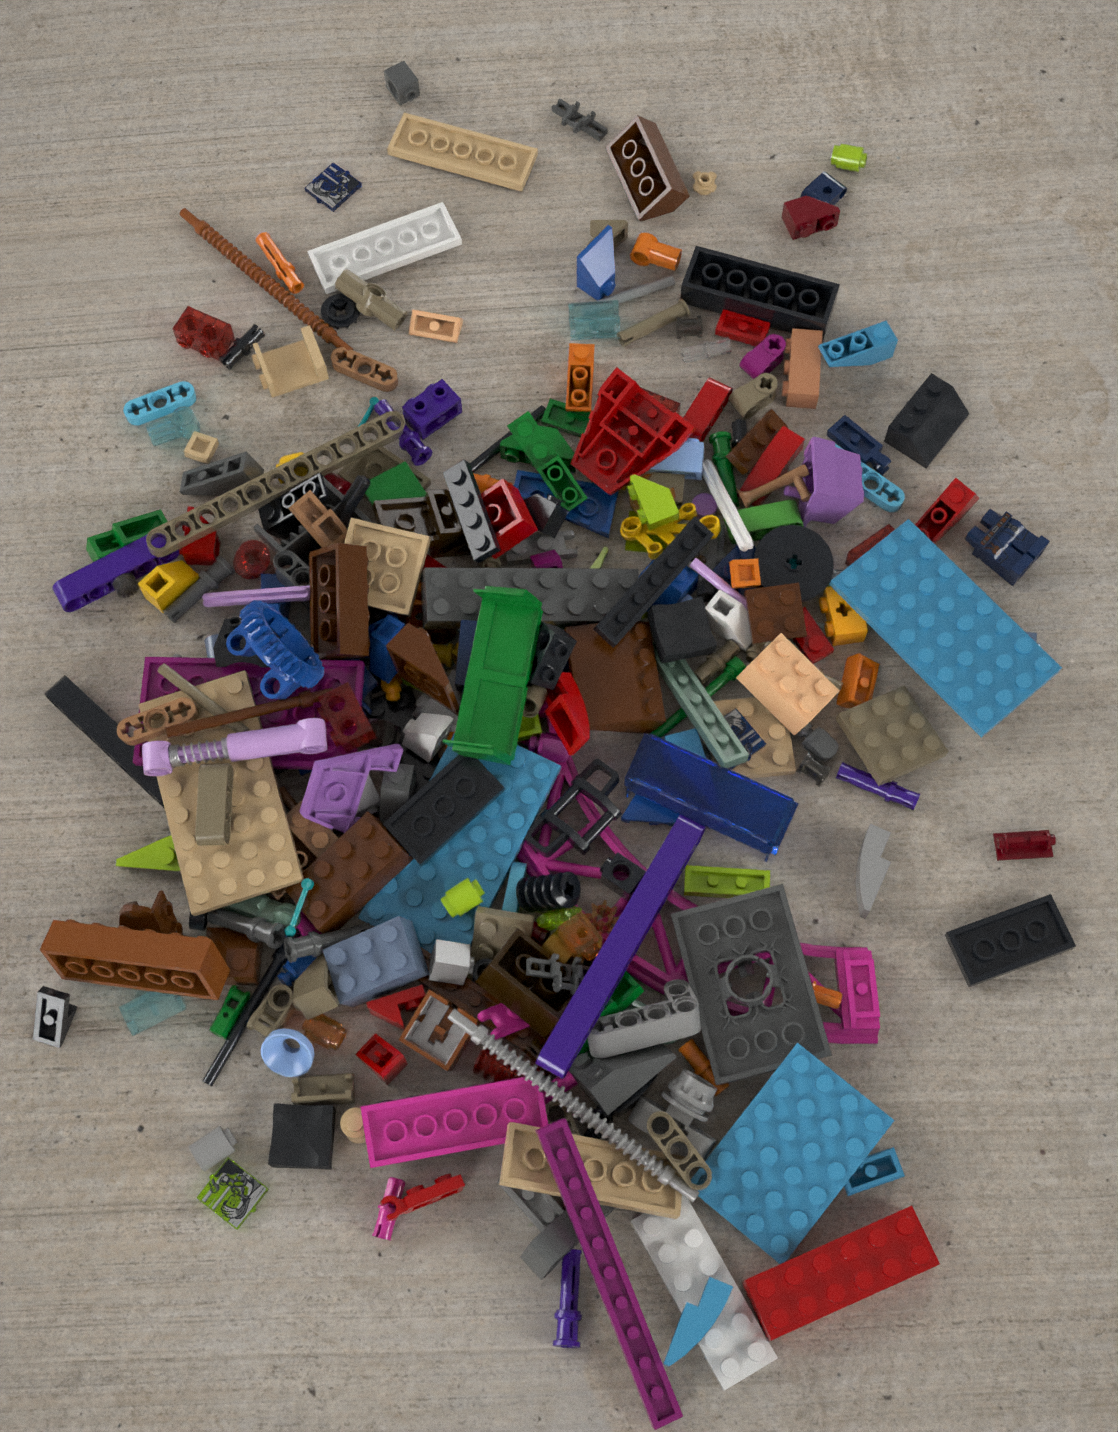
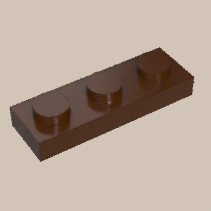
[725,409,788,475]

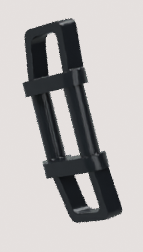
[524,759,622,858]

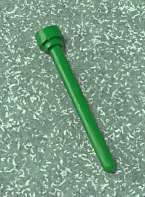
[643,656,746,747]

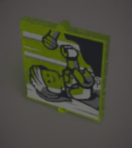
[196,1157,269,1230]

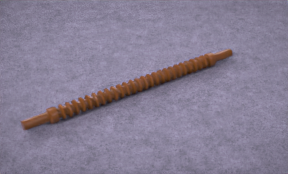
[179,208,353,355]

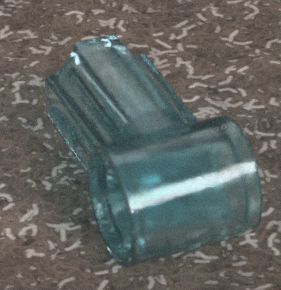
[146,406,201,447]

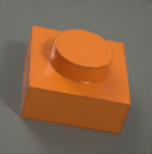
[729,559,761,588]

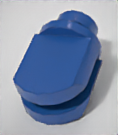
[277,955,317,988]

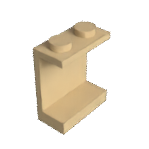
[251,325,329,398]

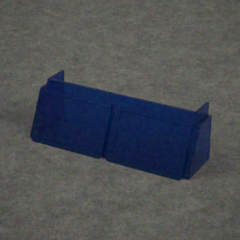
[624,733,799,862]

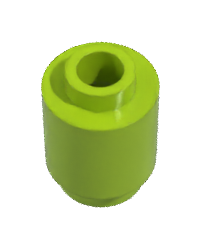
[831,143,868,172]
[441,878,485,918]

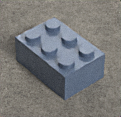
[323,916,429,1008]

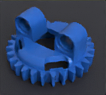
[226,600,324,700]

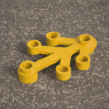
[620,503,721,560]

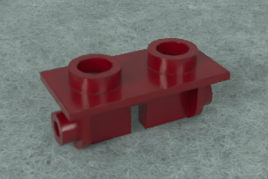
[993,830,1056,861]

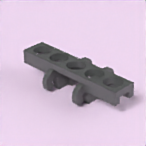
[552,98,608,142]
[526,954,590,995]

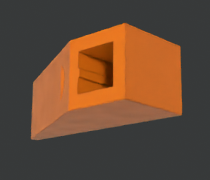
[566,343,595,412]

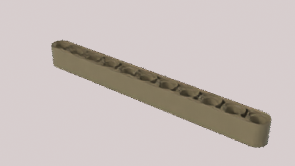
[146,411,405,557]

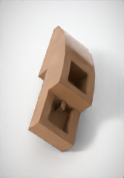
[288,490,348,548]

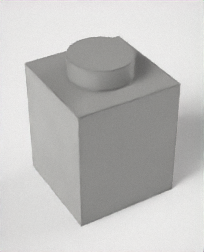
[429,939,474,985]

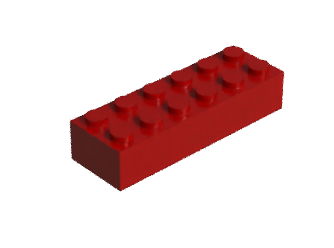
[742,1205,940,1342]

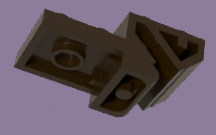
[372,489,472,558]

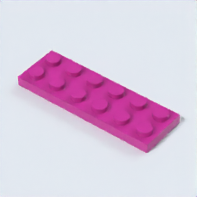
[360,1076,548,1168]

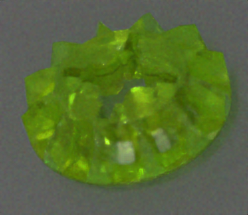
[536,906,583,930]

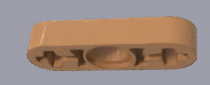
[331,347,398,392]
[117,697,199,745]

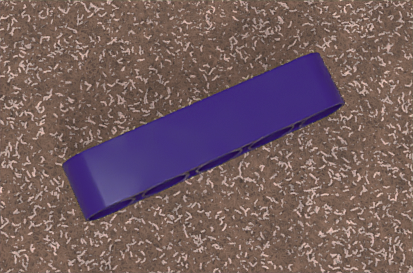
[52,534,180,612]

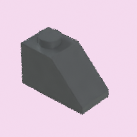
[379,763,417,823]

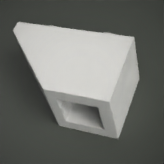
[705,589,752,652]

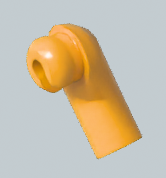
[380,673,403,701]

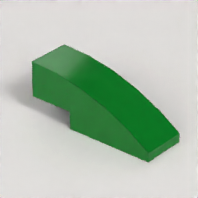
[86,509,168,562]

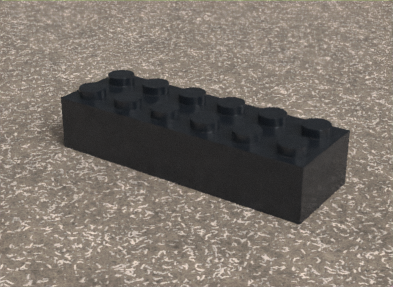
[680,246,840,342]

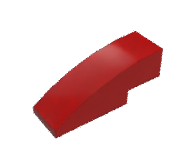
[737,426,805,506]
[544,672,590,756]

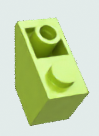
[627,474,679,531]

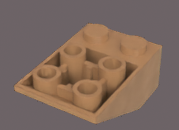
[271,800,339,900]

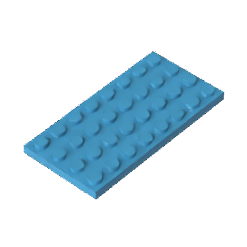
[830,519,1062,738]
[358,733,562,953]

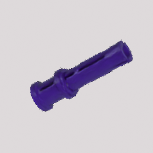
[374,399,433,466]
[553,1249,582,1348]

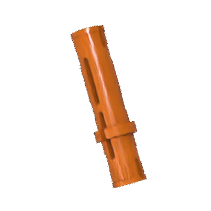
[256,232,304,294]

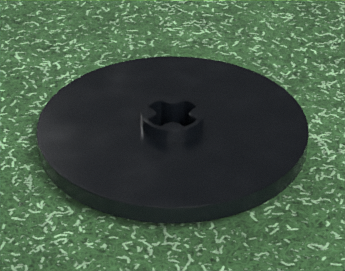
[753,525,834,602]

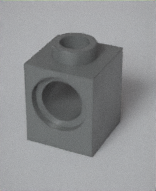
[384,61,420,105]

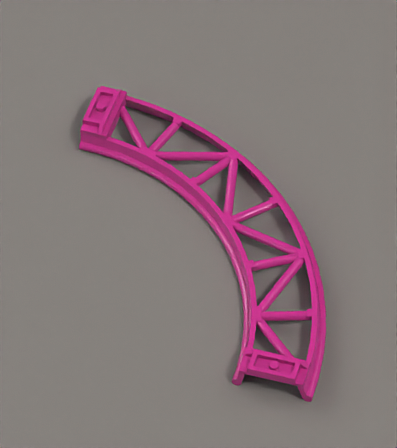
[517,681,880,1044]

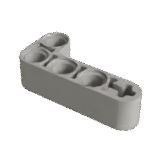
[588,979,701,1058]

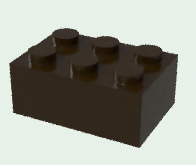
[475,928,580,1037]

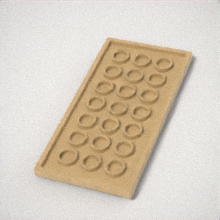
[138,670,304,916]

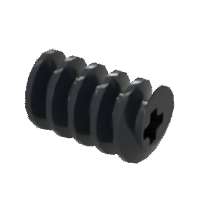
[516,871,581,913]

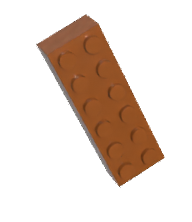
[40,919,230,1000]

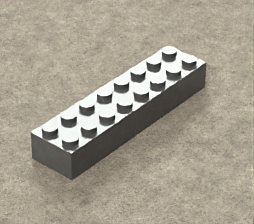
[420,568,642,630]

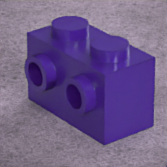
[402,379,462,440]

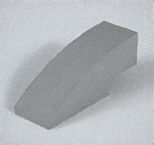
[856,824,891,919]

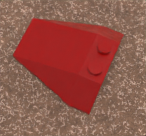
[571,367,696,496]

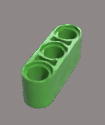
[724,500,803,544]

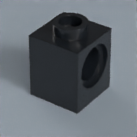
[600,852,646,902]

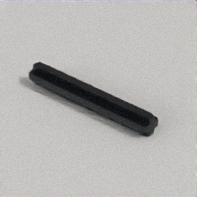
[308,475,371,558]

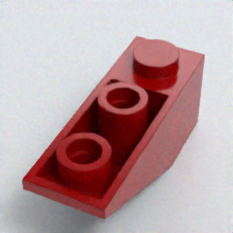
[915,478,979,544]

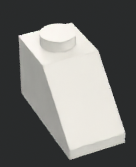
[402,713,454,762]

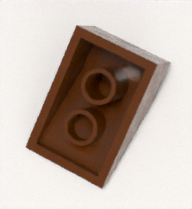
[386,623,460,716]

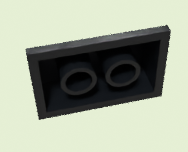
[884,373,969,469]

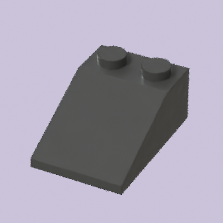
[569,1044,677,1115]

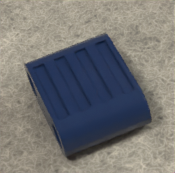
[800,171,847,205]

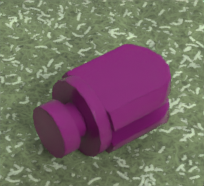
[529,732,569,762]

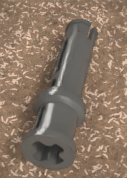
[163,555,235,623]
[207,908,286,949]
[284,922,371,963]

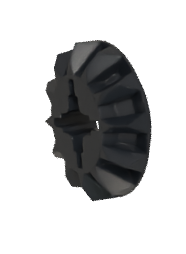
[321,294,361,330]

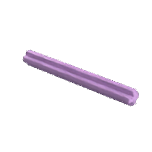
[202,585,310,607]

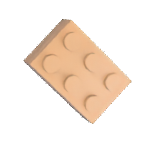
[736,633,840,736]

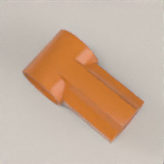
[630,232,682,271]

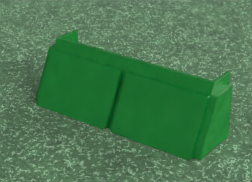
[443,586,543,765]

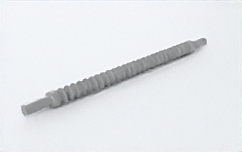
[448,1009,700,1202]

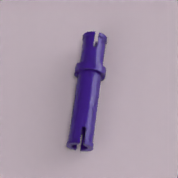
[836,762,920,811]

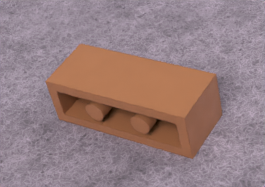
[782,328,823,409]

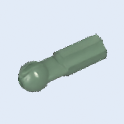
[222,895,301,928]

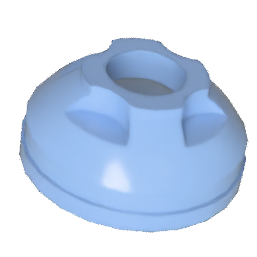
[261,1028,315,1077]

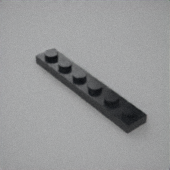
[593,517,714,648]

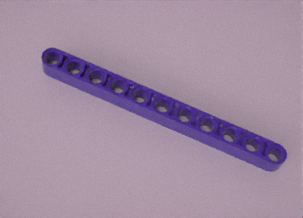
[536,814,706,1079]

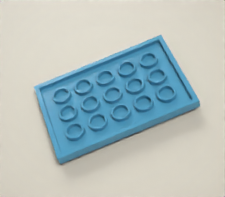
[690,1043,895,1264]

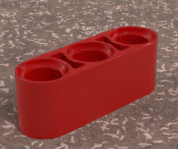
[683,377,733,442]

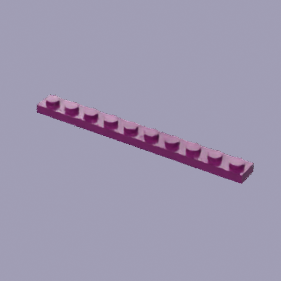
[535,1118,683,1430]

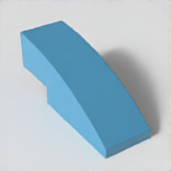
[663,1277,733,1367]

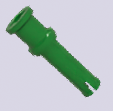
[708,431,740,507]

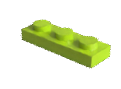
[684,865,770,898]

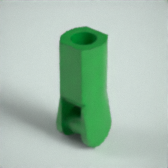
[209,984,251,1040]

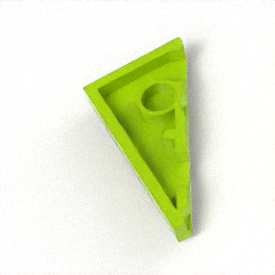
[116,835,180,871]

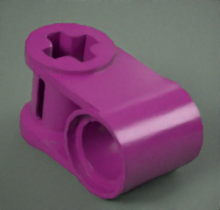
[739,334,786,379]

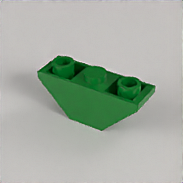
[500,425,576,473]

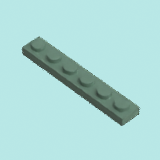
[653,642,749,770]

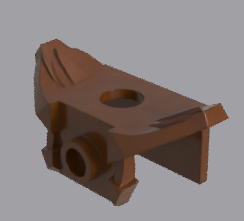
[119,890,183,935]

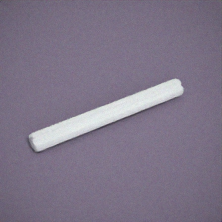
[702,459,754,552]

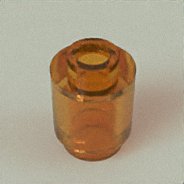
[301,1014,347,1051]

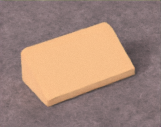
[408,309,463,343]

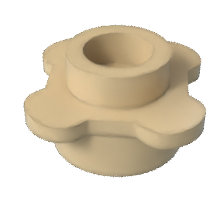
[693,171,717,195]

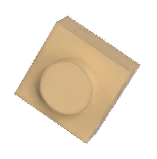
[184,431,219,464]

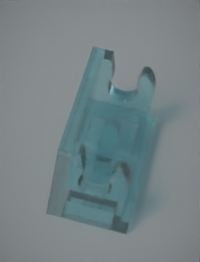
[568,300,620,340]
[119,991,187,1036]

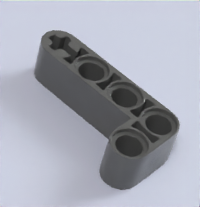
[520,1205,616,1280]

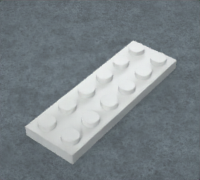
[307,202,462,294]
[631,1195,778,1391]

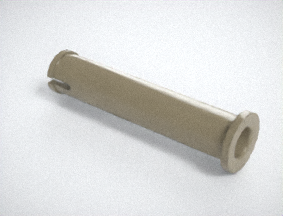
[617,299,690,347]

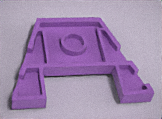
[300,744,404,833]

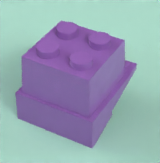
[784,437,864,527]

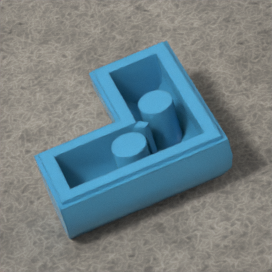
[844,1147,905,1197]

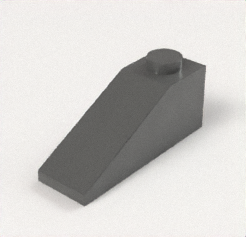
[179,451,264,496]

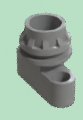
[628,1069,717,1161]

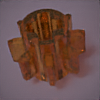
[584,900,619,938]

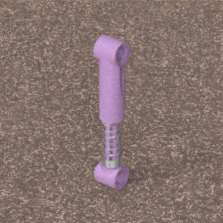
[142,718,327,776]

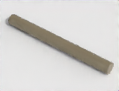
[158,663,249,733]

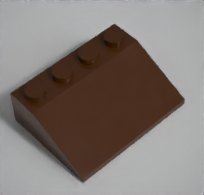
[563,621,666,734]

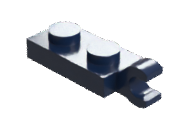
[826,415,891,476]

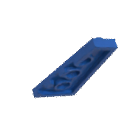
[514,470,619,538]

